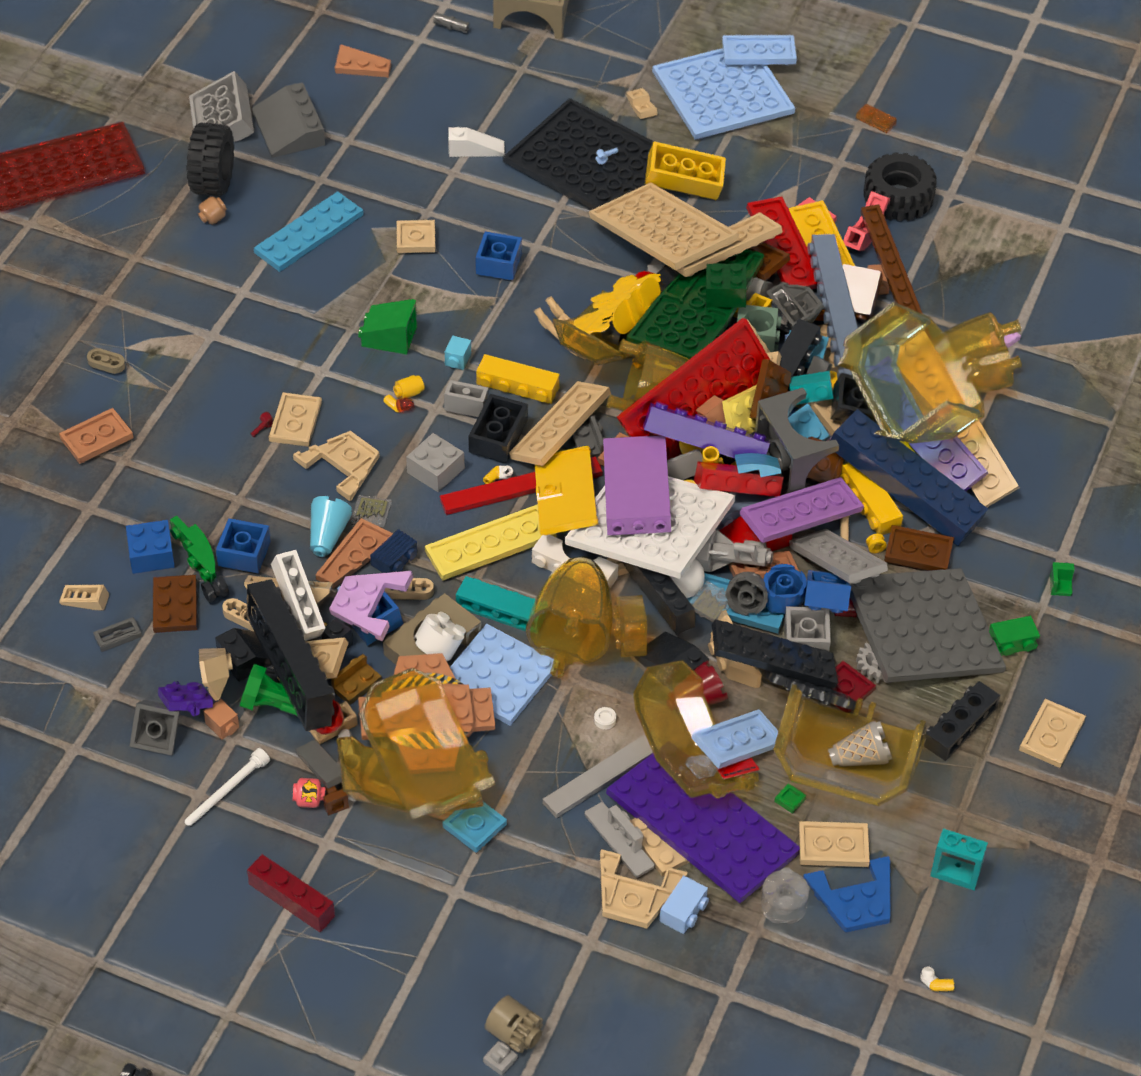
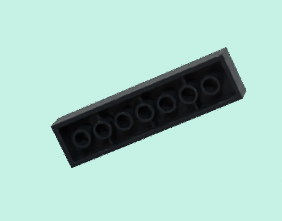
[247,579,335,731]

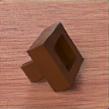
[323,785,349,816]

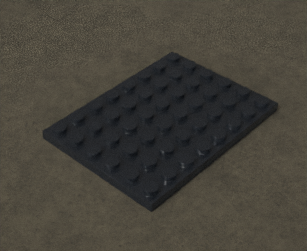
[503,98,662,210]

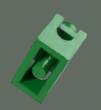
[989,616,1040,656]

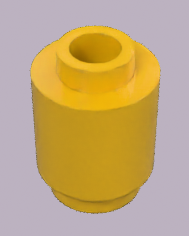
[393,375,424,400]

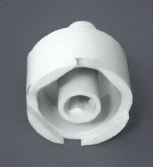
[414,612,466,661]

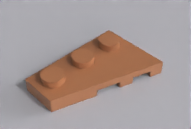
[335,44,391,77]

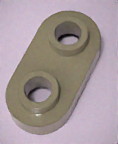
[87,348,126,374]

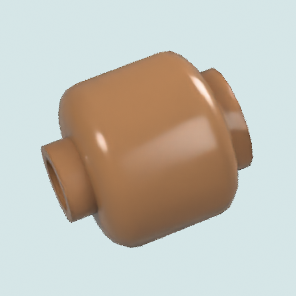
[198,196,227,225]

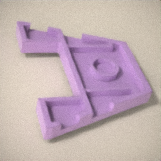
[329,571,413,641]

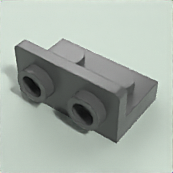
[572,416,605,459]

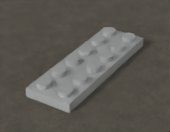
[789,529,888,584]

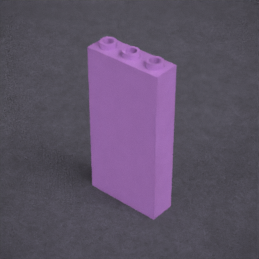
[603,435,671,535]

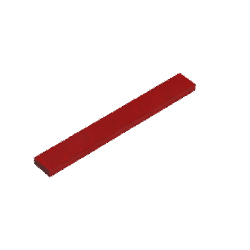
[440,457,602,515]

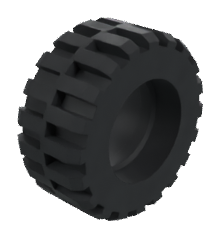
[187,122,234,196]
[863,152,937,222]

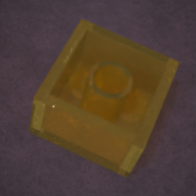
[613,595,647,657]

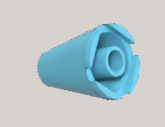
[310,496,352,557]

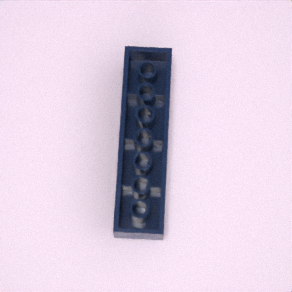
[830,409,988,546]

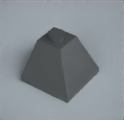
[129,700,180,756]

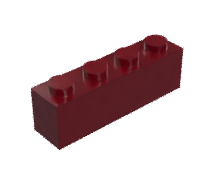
[247,854,335,932]

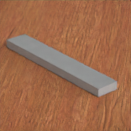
[543,732,661,818]

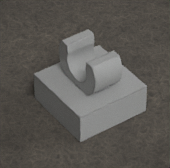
[483,1041,517,1076]

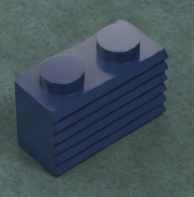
[370,529,418,573]

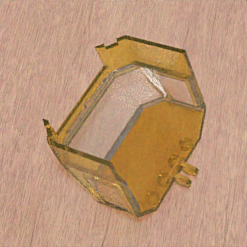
[773,684,927,807]

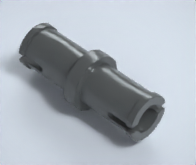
[433,12,470,34]

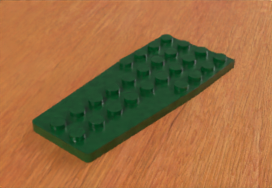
[627,249,764,361]

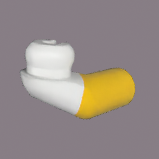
[483,465,513,484]
[920,967,954,991]

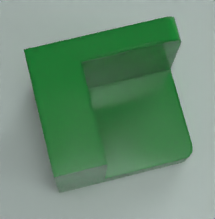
[1050,562,1074,596]

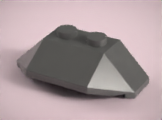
[766,282,824,330]

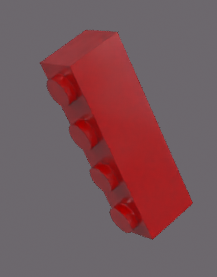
[694,461,783,497]

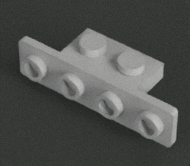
[585,802,654,878]

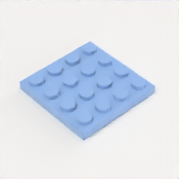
[450,624,559,726]

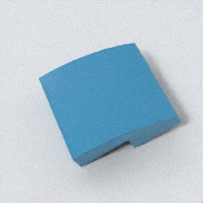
[735,453,781,477]

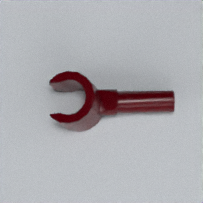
[250,412,273,437]

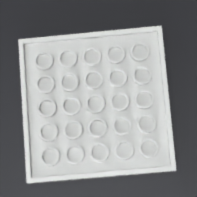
[565,476,735,579]

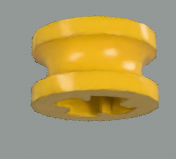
[866,533,887,553]

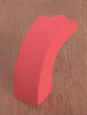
[843,191,890,251]

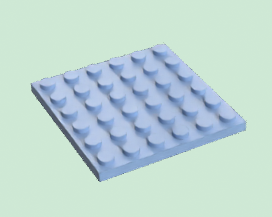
[652,48,795,140]

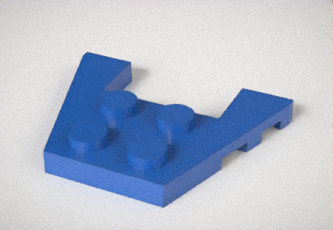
[803,856,890,933]

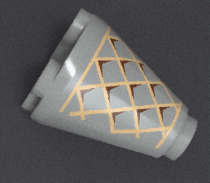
[828,721,892,766]

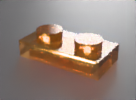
[856,104,897,134]

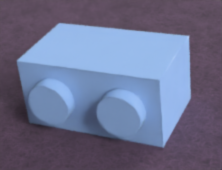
[660,875,709,934]

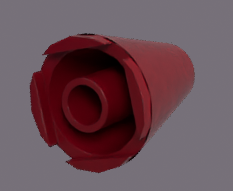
[664,661,728,714]

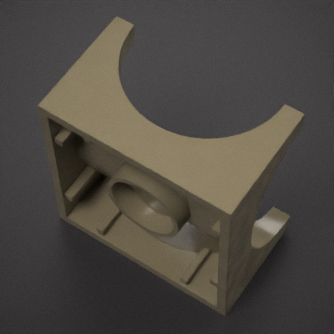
[493,0,569,40]

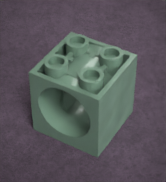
[737,305,781,352]

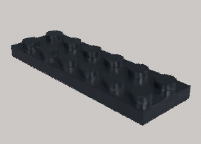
[712,619,838,689]

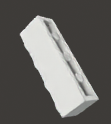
[271,550,325,641]

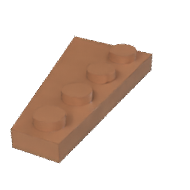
[316,518,393,588]

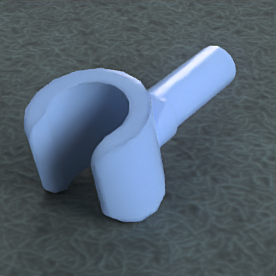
[595,148,618,164]

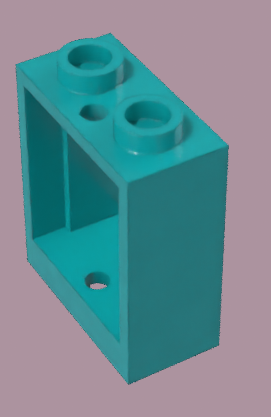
[930,828,988,891]

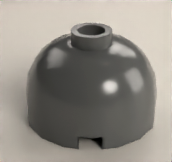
[725,572,769,615]

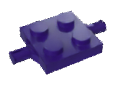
[158,681,213,716]

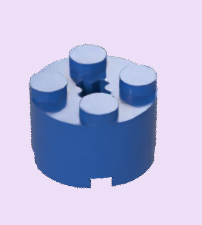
[763,564,807,613]

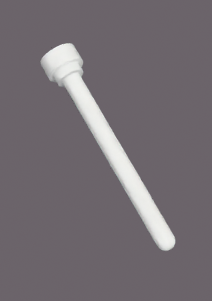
[185,748,270,826]

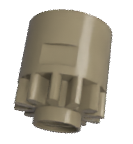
[485,995,543,1053]

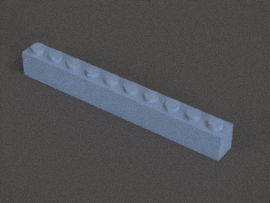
[808,234,868,379]

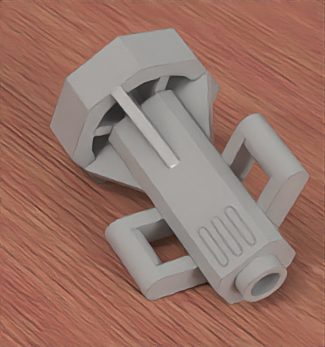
[696,529,773,572]

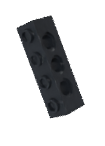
[924,681,1000,761]

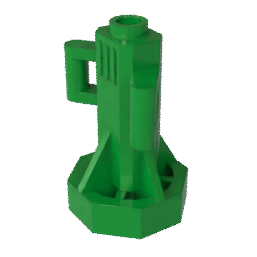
[240,664,298,716]

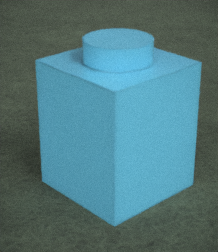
[445,336,471,370]

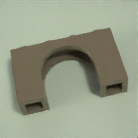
[383,593,481,665]

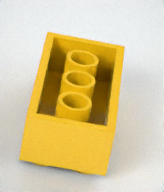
[645,141,726,200]

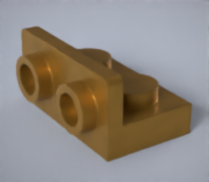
[331,654,382,706]

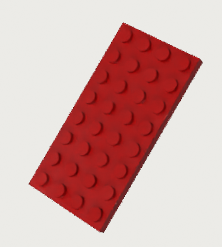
[617,318,770,460]

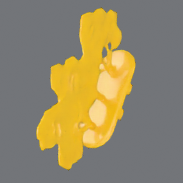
[573,274,661,336]

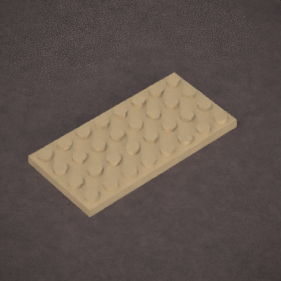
[589,183,739,270]

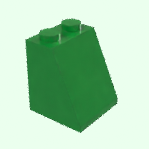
[358,299,417,355]

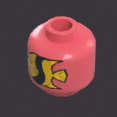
[293,778,325,808]

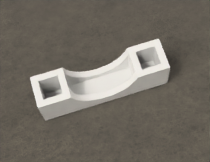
[532,535,618,595]

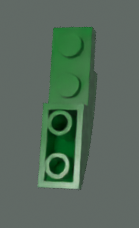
[170,515,217,582]

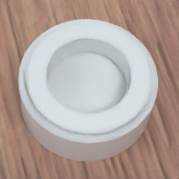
[594,707,616,730]

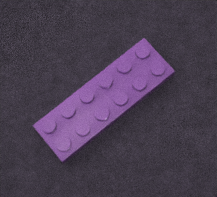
[739,477,864,543]

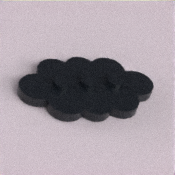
[763,670,857,710]

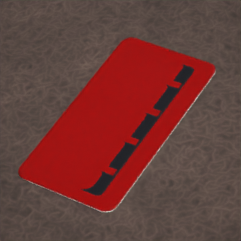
[715,757,759,779]

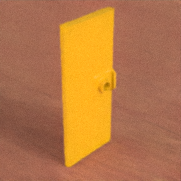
[535,446,598,535]

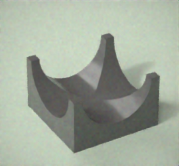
[755,388,839,496]

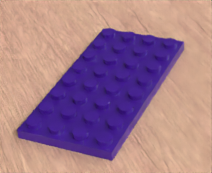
[606,742,800,903]

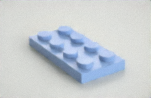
[722,35,796,65]
[691,709,786,769]

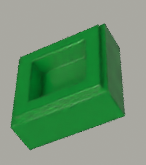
[774,783,806,814]

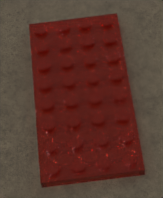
[0,122,145,212]

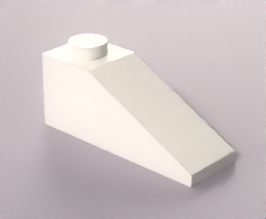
[449,127,504,157]

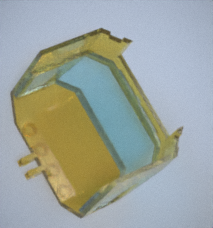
[838,302,984,444]

